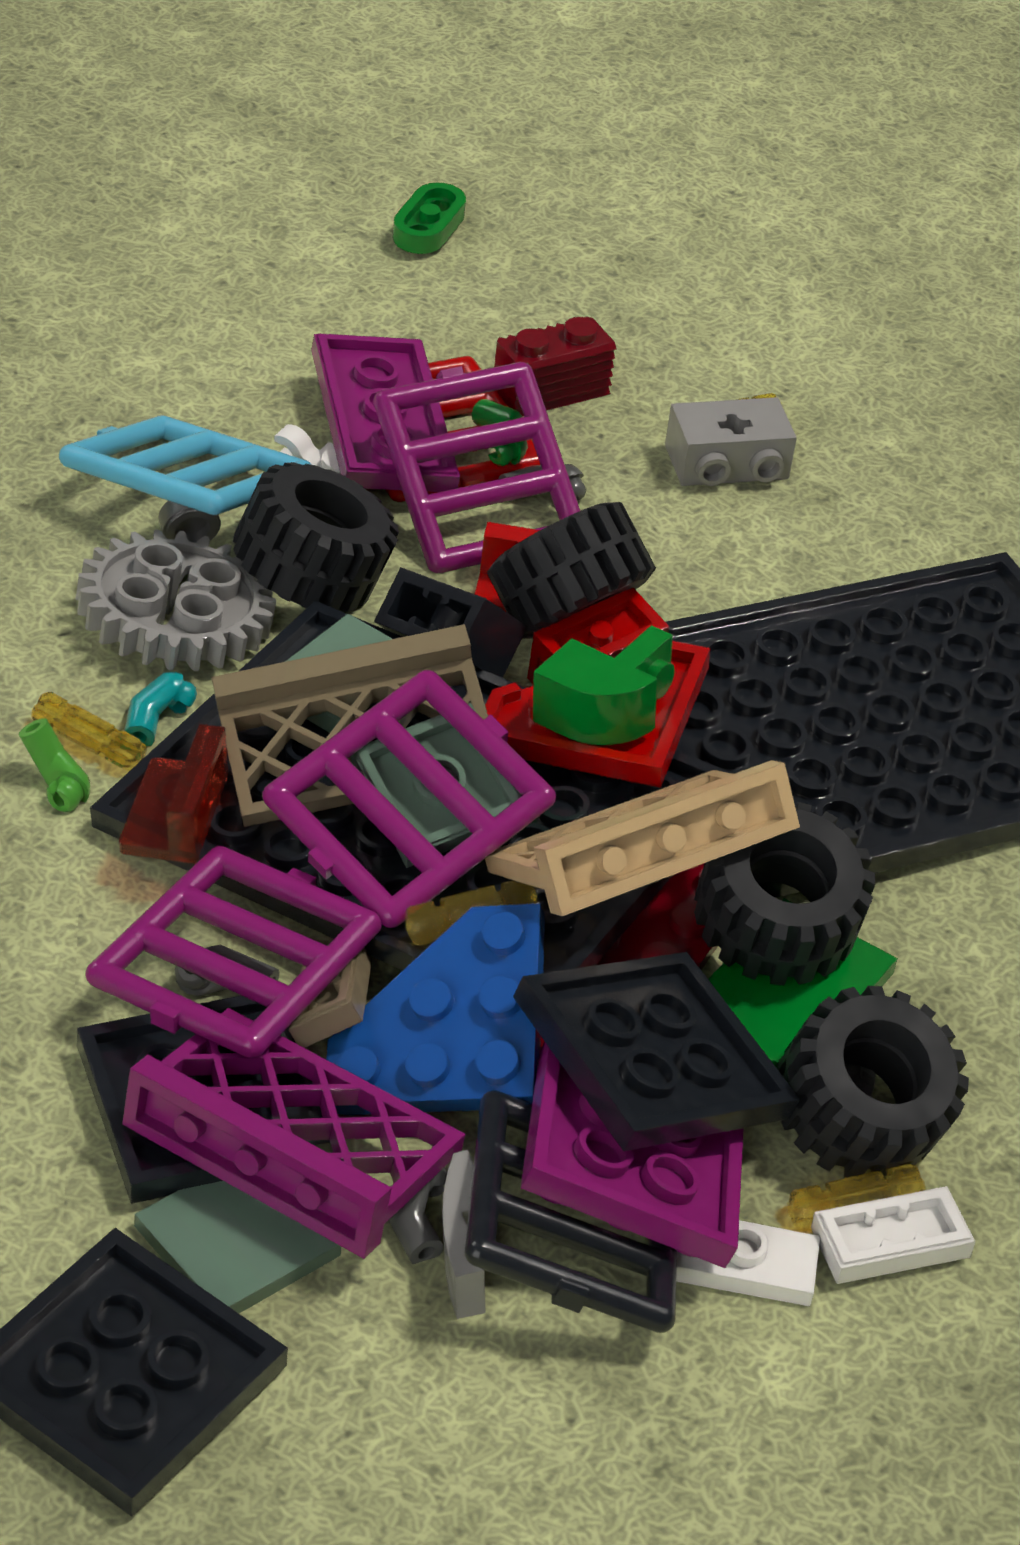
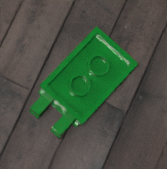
[708,898,898,1068]

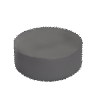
[158,501,221,543]

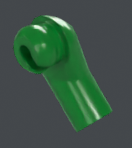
[472,399,528,466]

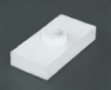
[811,1186,975,1284]
[676,1220,820,1306]

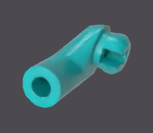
[124,672,197,746]

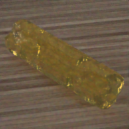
[31,692,147,771]
[405,880,538,946]
[787,1164,926,1232]

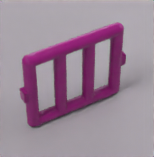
[373,362,580,573]
[262,670,556,928]
[85,846,382,1058]

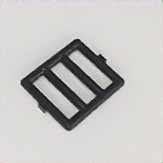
[465,1090,677,1333]

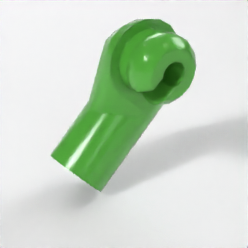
[19,718,90,812]

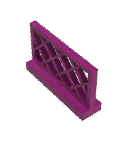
[122,1008,465,1259]

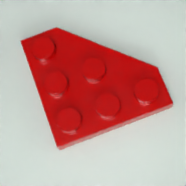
[485,641,710,788]

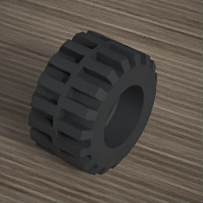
[233,462,399,612]
[487,502,656,639]
[694,802,875,986]
[777,985,969,1180]

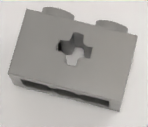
[665,397,797,486]

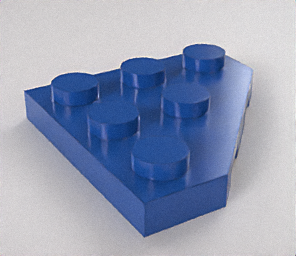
[326,903,545,1115]

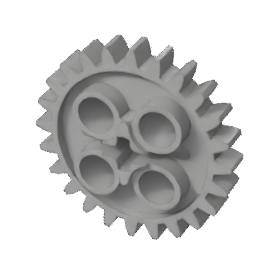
[76,530,276,671]

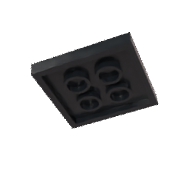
[513,952,800,1151]
[77,995,333,1204]
[0,1228,288,1517]

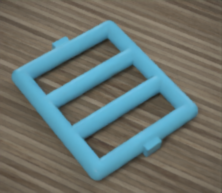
[59,415,312,515]

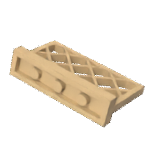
[485,760,800,916]

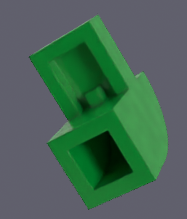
[533,625,675,745]

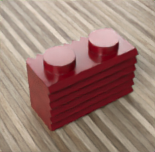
[494,316,617,417]

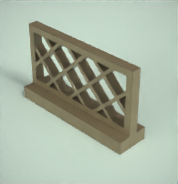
[211,624,488,827]

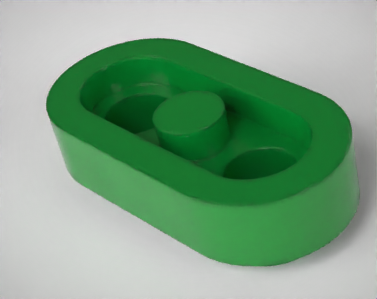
[392,182,466,254]

